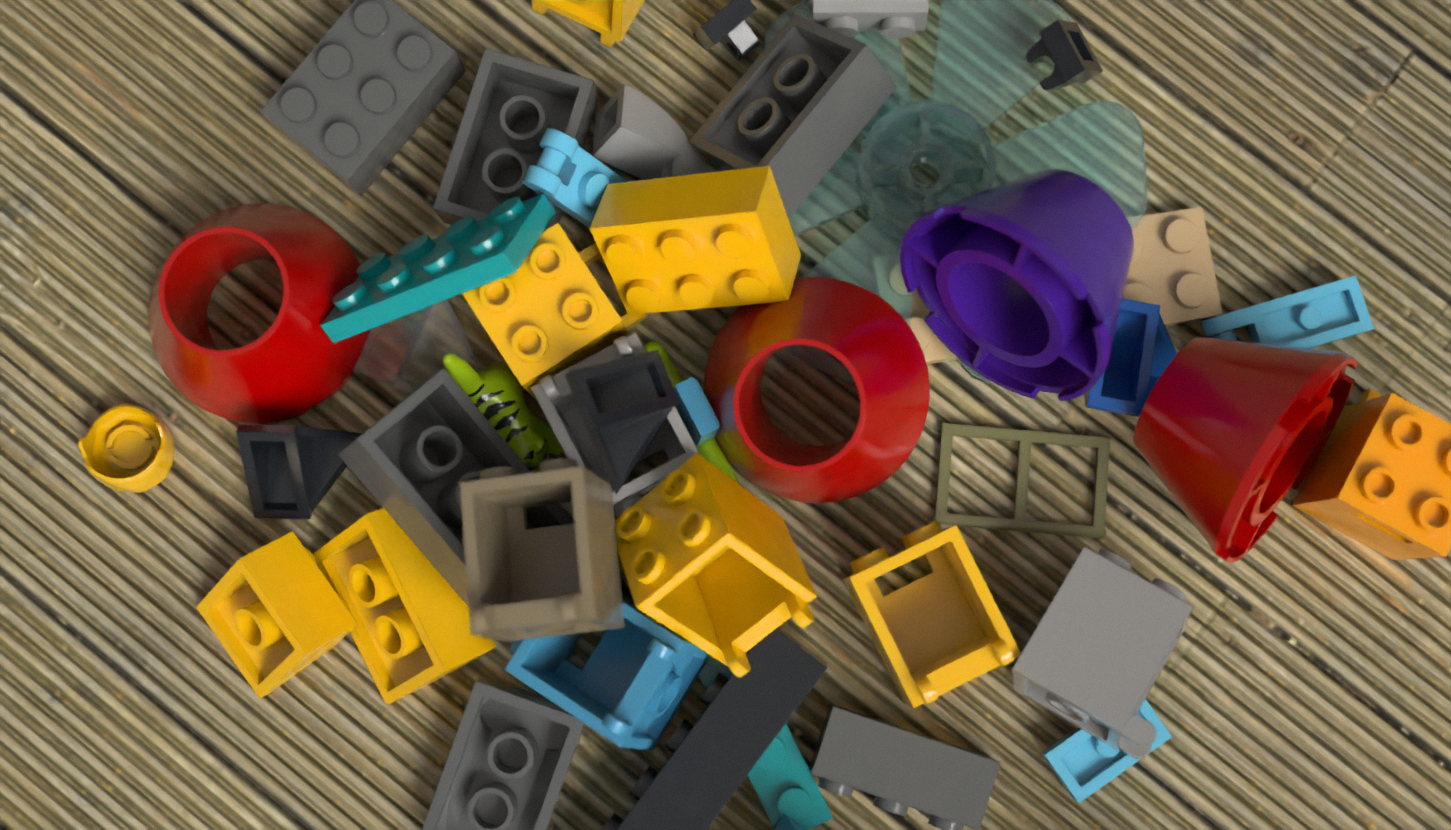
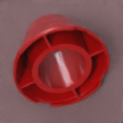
[148,203,371,424]
[704,277,930,503]
[1133,337,1358,563]

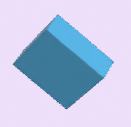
[674,377,720,447]

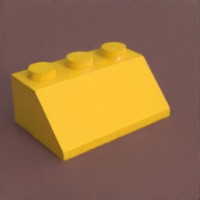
[313,508,497,706]

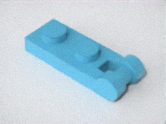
[522,128,628,228]
[1201,275,1374,349]

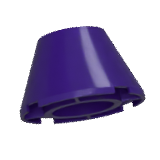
[900,169,1134,401]

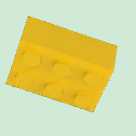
[589,166,801,315]

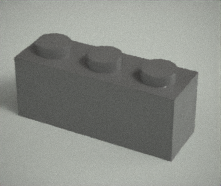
[809,703,1000,830]

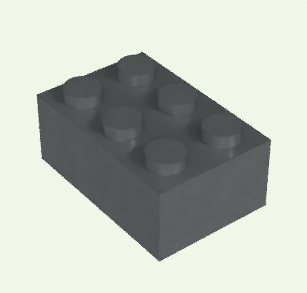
[260,0,466,196]
[433,48,599,232]

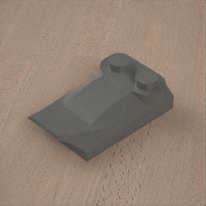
[422,678,585,830]

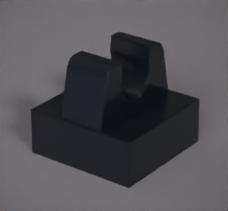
[693,0,760,61]
[1026,20,1103,90]

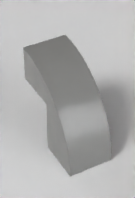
[592,84,707,180]

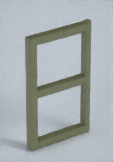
[932,423,1110,539]

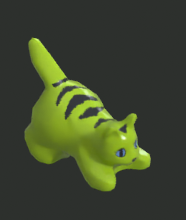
[443,353,564,473]

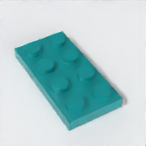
[320,193,556,344]

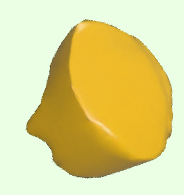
[78,402,175,493]

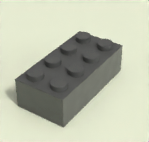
[338,368,574,607]

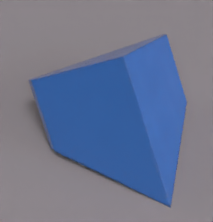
[1084,299,1177,417]

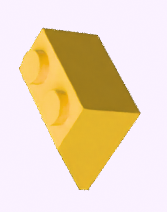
[196,531,358,699]

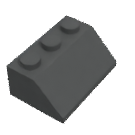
[689,14,897,218]

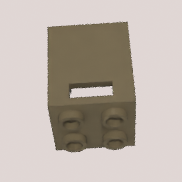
[460,459,625,642]

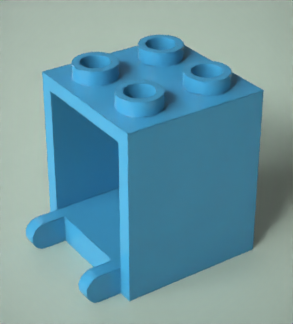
[505,594,711,750]

